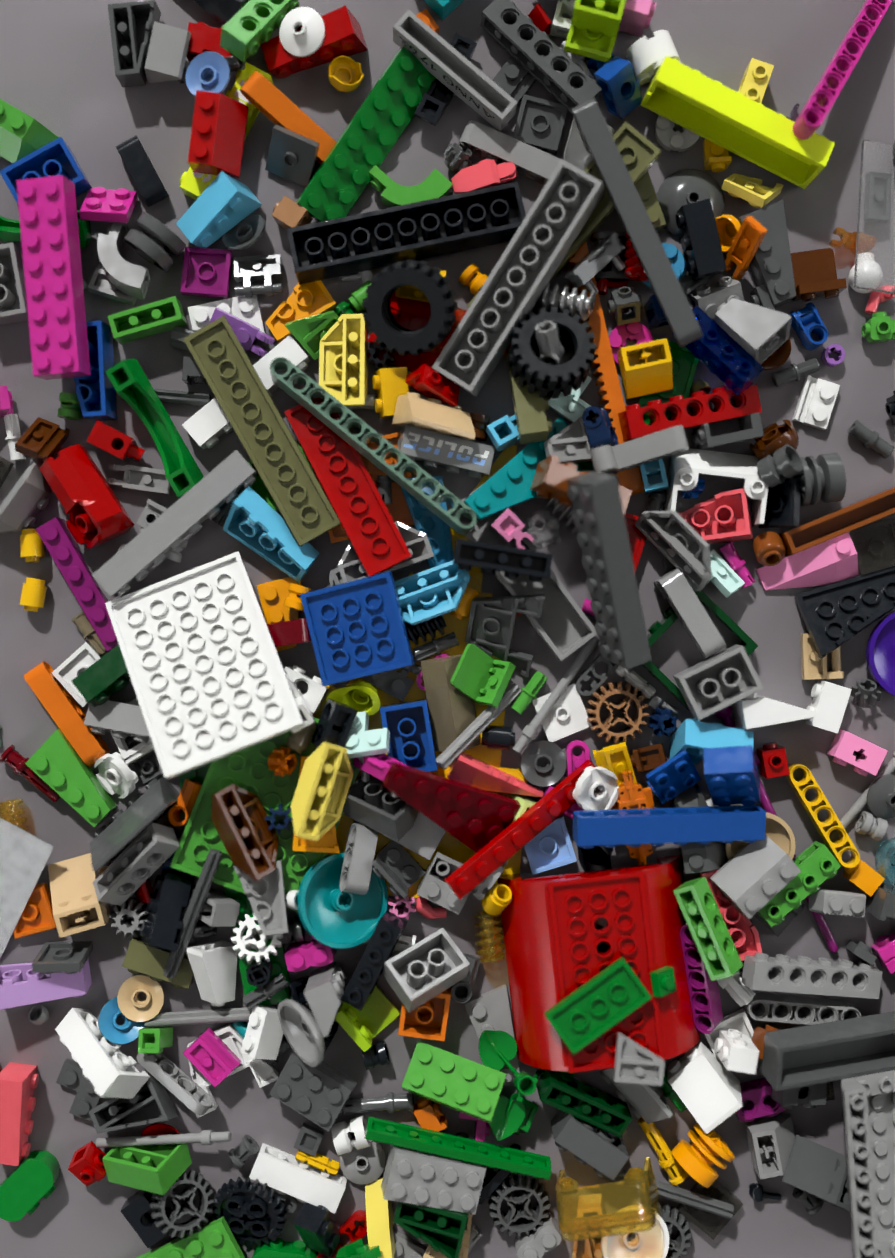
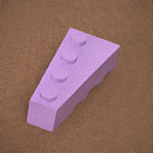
[0,958,92,1010]

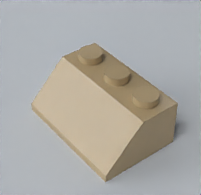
[392,392,476,440]

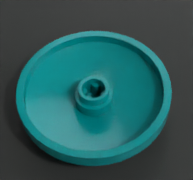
[297,852,388,949]

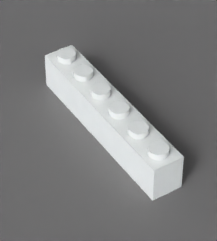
[182,335,310,449]

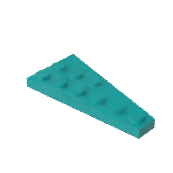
[464,416,595,521]

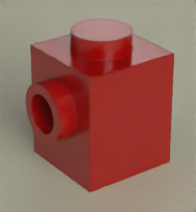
[756,742,790,779]

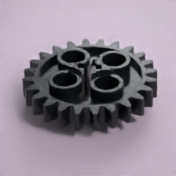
[212,1177,287,1247]

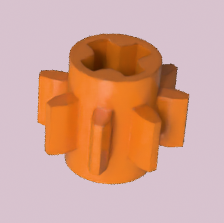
[267,746,297,777]

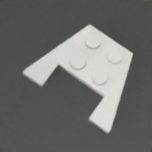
[187,1023,279,1118]

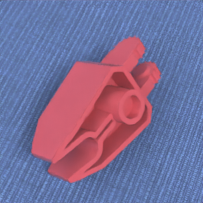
[451,159,518,194]

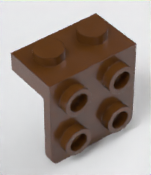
[791,248,847,302]

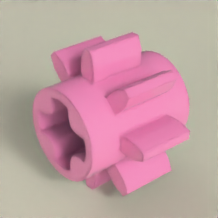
[388,895,416,920]

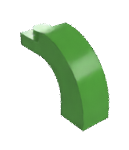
[369,165,453,208]

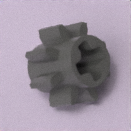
[444,142,473,173]
[850,679,882,708]

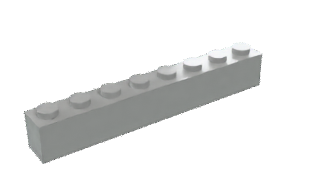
[92,450,258,597]

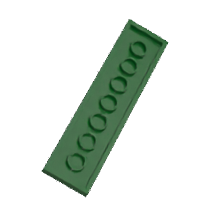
[296,46,436,222]

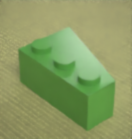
[102,1144,192,1196]

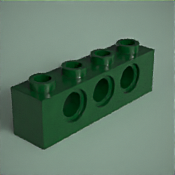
[536,1070,633,1138]

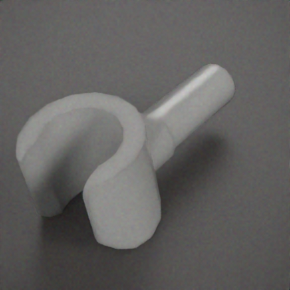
[341,270,374,283]
[646,695,679,715]

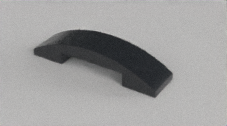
[414,32,477,126]

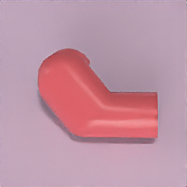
[415,896,447,919]

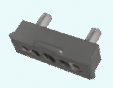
[565,233,625,294]

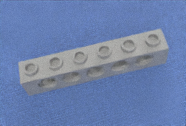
[741,952,883,999]

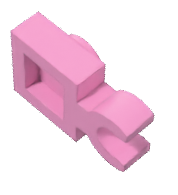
[491,508,534,550]

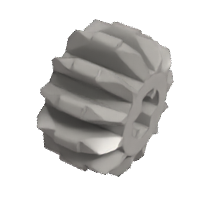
[109,898,149,939]

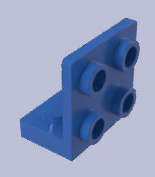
[646,750,701,805]

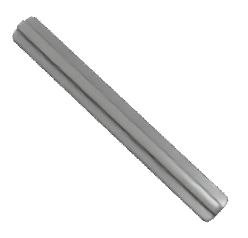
[435,683,521,769]
[144,1007,252,1028]

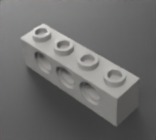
[93,822,180,906]

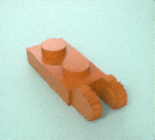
[724,215,768,280]

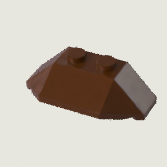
[212,783,278,881]

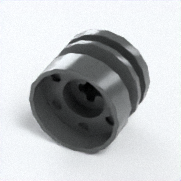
[791,453,846,506]

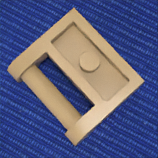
[800,633,844,680]

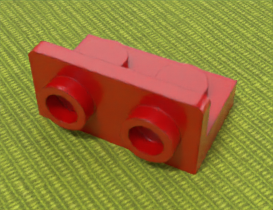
[405,364,460,407]

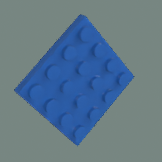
[300,571,415,686]

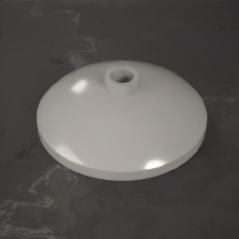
[278,999,325,1067]

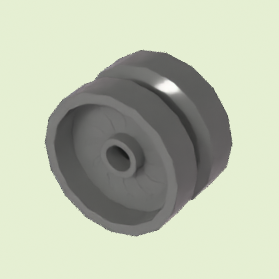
[124,212,186,272]

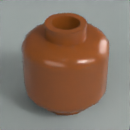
[752,531,786,566]

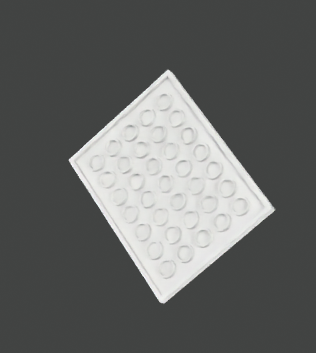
[105,551,305,779]

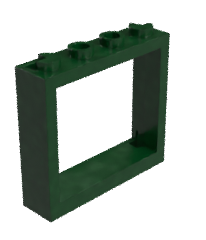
[641,589,758,711]

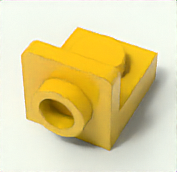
[703,139,732,173]

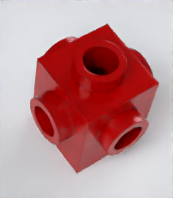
[68,1141,106,1187]

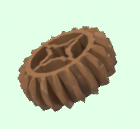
[586,681,649,744]

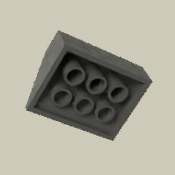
[90,777,180,872]

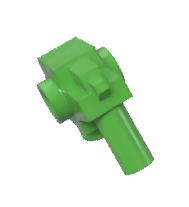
[861,312,895,343]

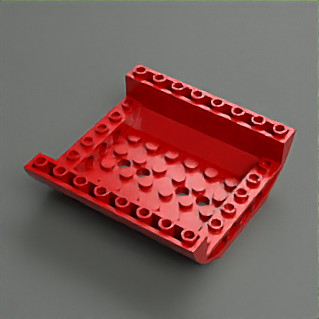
[497,855,700,1073]

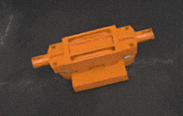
[609,770,655,866]

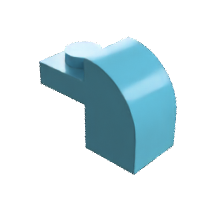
[485,414,519,451]

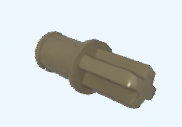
[72,612,108,655]

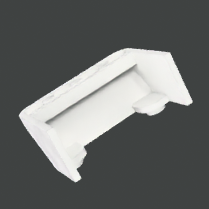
[664,448,768,527]

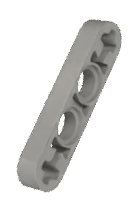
[136,1052,212,1115]

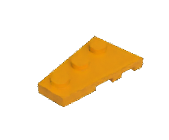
[265,280,337,343]
[256,577,302,652]

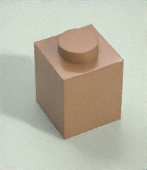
[272,196,313,230]

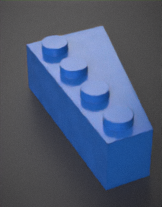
[73,320,117,421]

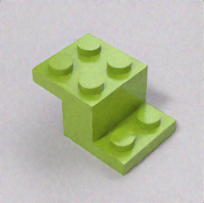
[564,0,626,63]

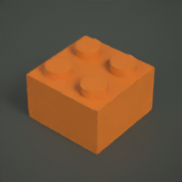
[398,987,451,1041]

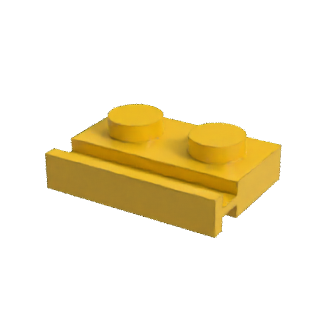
[593,742,637,786]

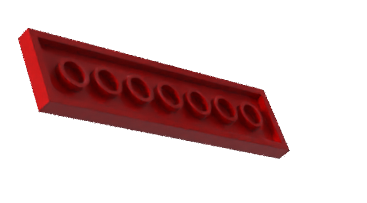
[284,398,412,577]

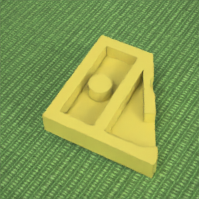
[721,173,783,208]

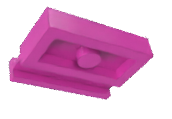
[183,1027,241,1087]

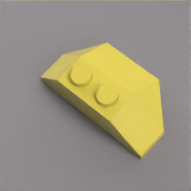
[319,314,369,406]
[291,742,353,841]

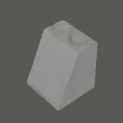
[715,298,792,370]

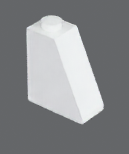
[187,940,238,1007]

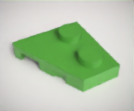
[284,310,339,360]

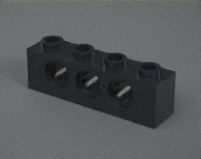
[341,911,408,1011]

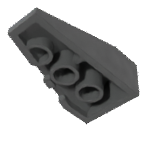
[673,783,728,874]

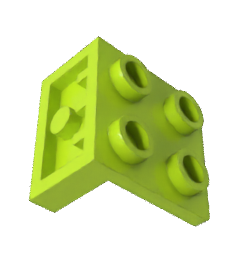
[335,985,400,1052]

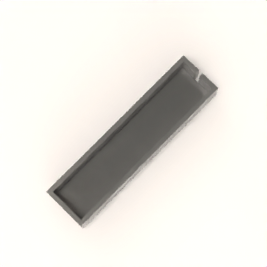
[567,471,652,670]
[762,1011,895,1091]

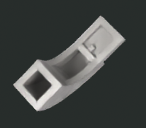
[97,222,151,300]

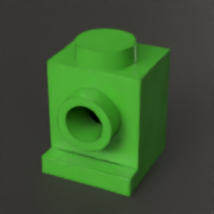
[138,1027,173,1053]

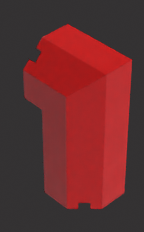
[39,444,134,549]

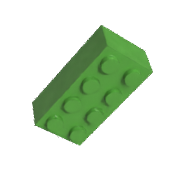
[401,1040,507,1124]

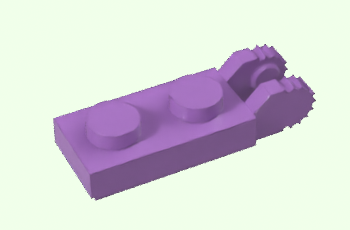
[209,308,275,357]

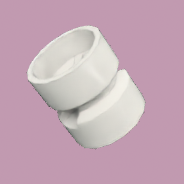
[331,1116,371,1155]

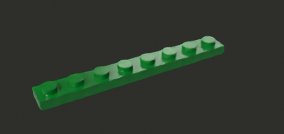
[365,1116,552,1180]

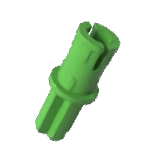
[510,671,547,715]

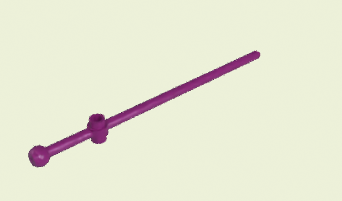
[714,705,838,953]

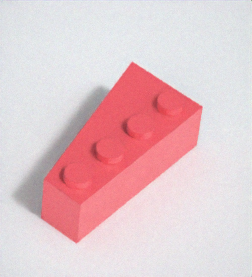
[0,1062,39,1166]

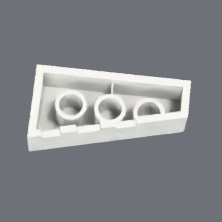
[55,1007,150,1099]

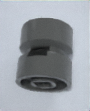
[757,444,803,488]

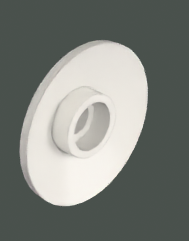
[279,7,325,57]

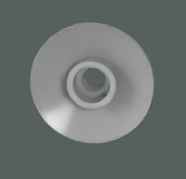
[340,1137,386,1185]

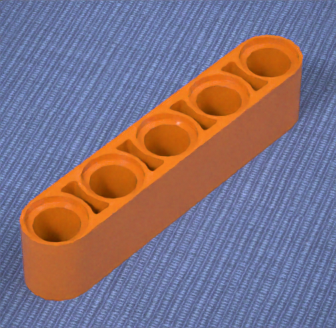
[240,71,336,165]
[24,661,110,767]

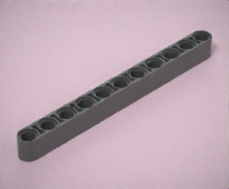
[571,97,703,348]

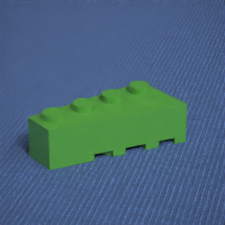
[25,729,117,827]

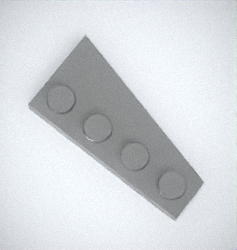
[464,984,520,1087]

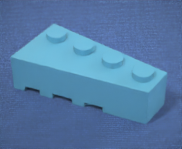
[222,486,320,583]

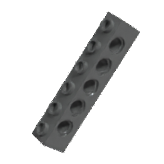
[480,0,602,113]

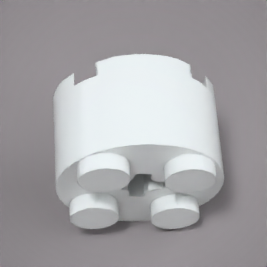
[626,30,681,85]

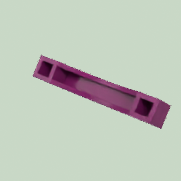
[36,517,119,651]

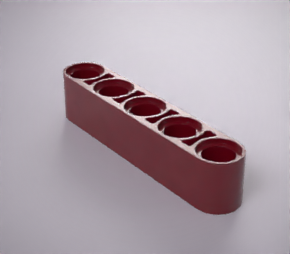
[267,618,311,647]

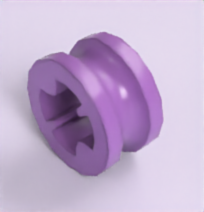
[821,344,845,367]

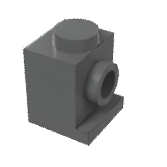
[182,357,208,385]

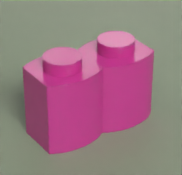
[284,939,336,972]

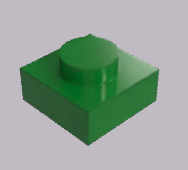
[650,966,676,998]

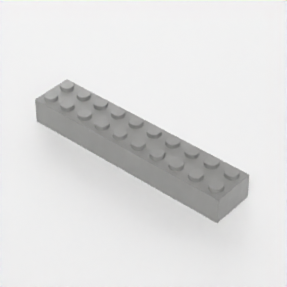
[432,159,605,397]

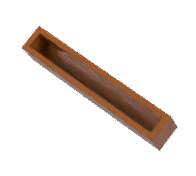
[779,486,895,556]

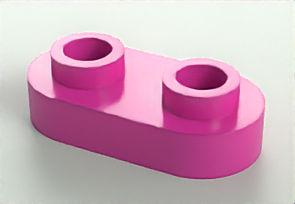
[566,740,590,776]

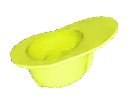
[326,680,381,716]

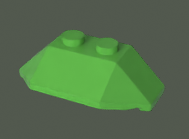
[0,99,59,164]

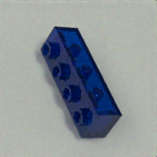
[672,306,764,396]

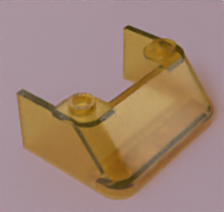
[555,1157,659,1241]

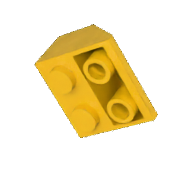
[617,338,673,400]

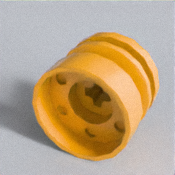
[671,1122,735,1188]

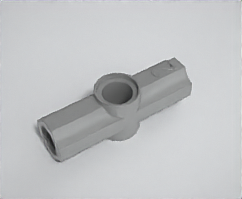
[535,321,565,365]

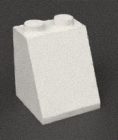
[667,1042,743,1134]

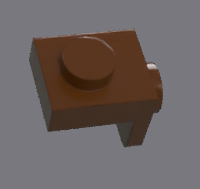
[630,743,667,773]

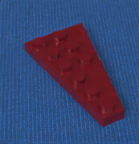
[383,762,521,853]

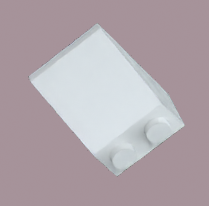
[732,693,817,729]

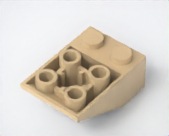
[48,853,111,938]

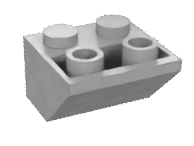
[417,851,470,915]
[745,1114,795,1180]

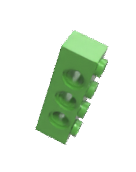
[220,0,300,62]
[673,876,743,981]

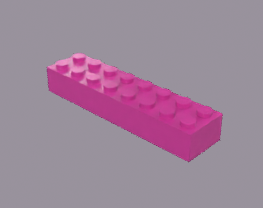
[16,175,91,380]

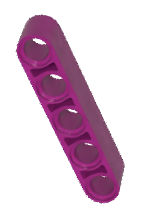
[680,923,723,1034]

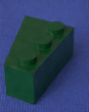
[393,1202,469,1258]

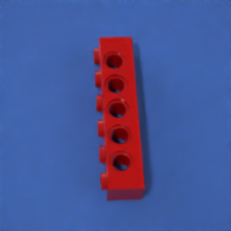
[618,382,762,441]

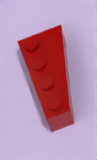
[261,5,368,79]

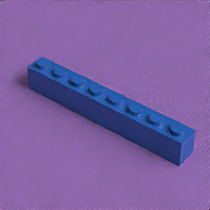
[573,805,766,849]

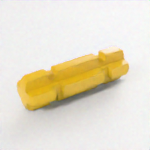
[295,1150,340,1176]

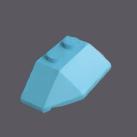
[394,560,471,626]

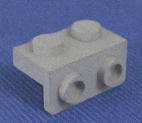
[690,276,744,325]

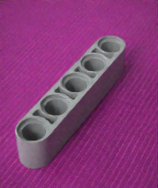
[459,120,561,185]
[743,993,862,1025]

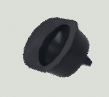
[577,845,613,872]

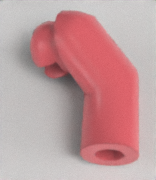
[864,285,895,315]

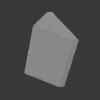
[145,21,191,83]

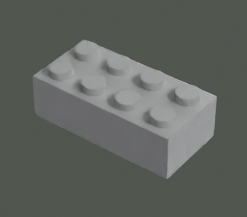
[381,1145,486,1214]

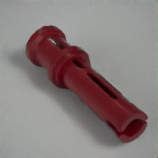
[0,745,61,803]

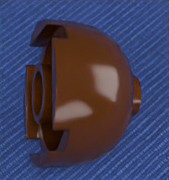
[750,420,799,460]

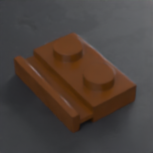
[15,417,70,462]

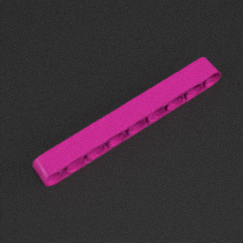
[792,0,893,140]

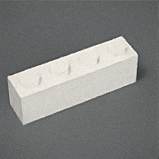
[249,1143,347,1214]

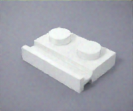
[792,375,840,431]

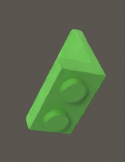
[450,643,516,708]

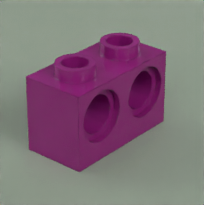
[735,1078,785,1122]

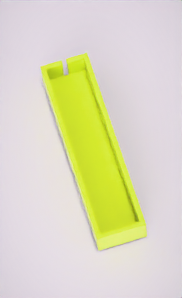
[640,56,835,189]

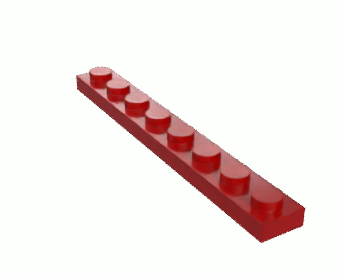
[445,760,595,900]

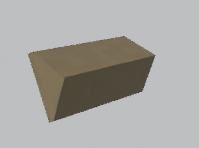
[420,654,481,752]

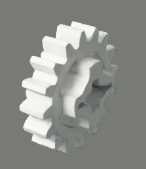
[231,914,283,965]

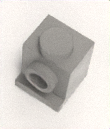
[136,499,168,532]

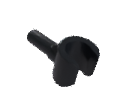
[749,1183,781,1202]

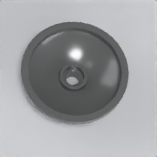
[656,169,725,238]

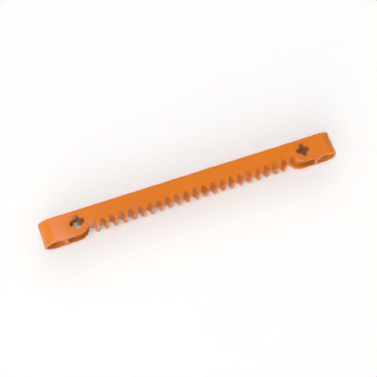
[567,242,644,495]

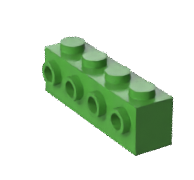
[757,841,842,927]

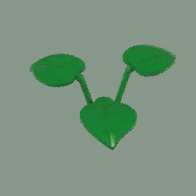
[478,1030,576,1141]

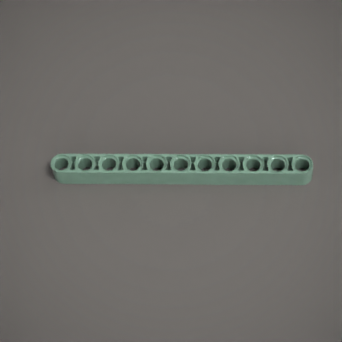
[270,357,477,535]

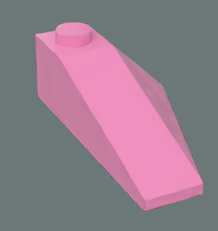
[755,532,859,591]

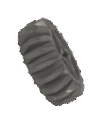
[150,1170,214,1239]
[488,1173,551,1238]
[628,1201,692,1258]

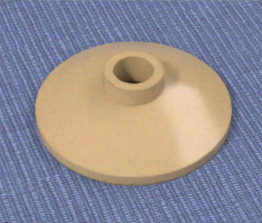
[117,974,164,1022]

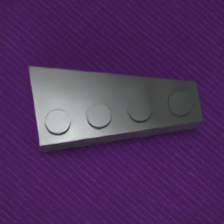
[738,200,796,308]

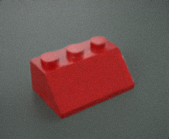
[188,90,249,178]

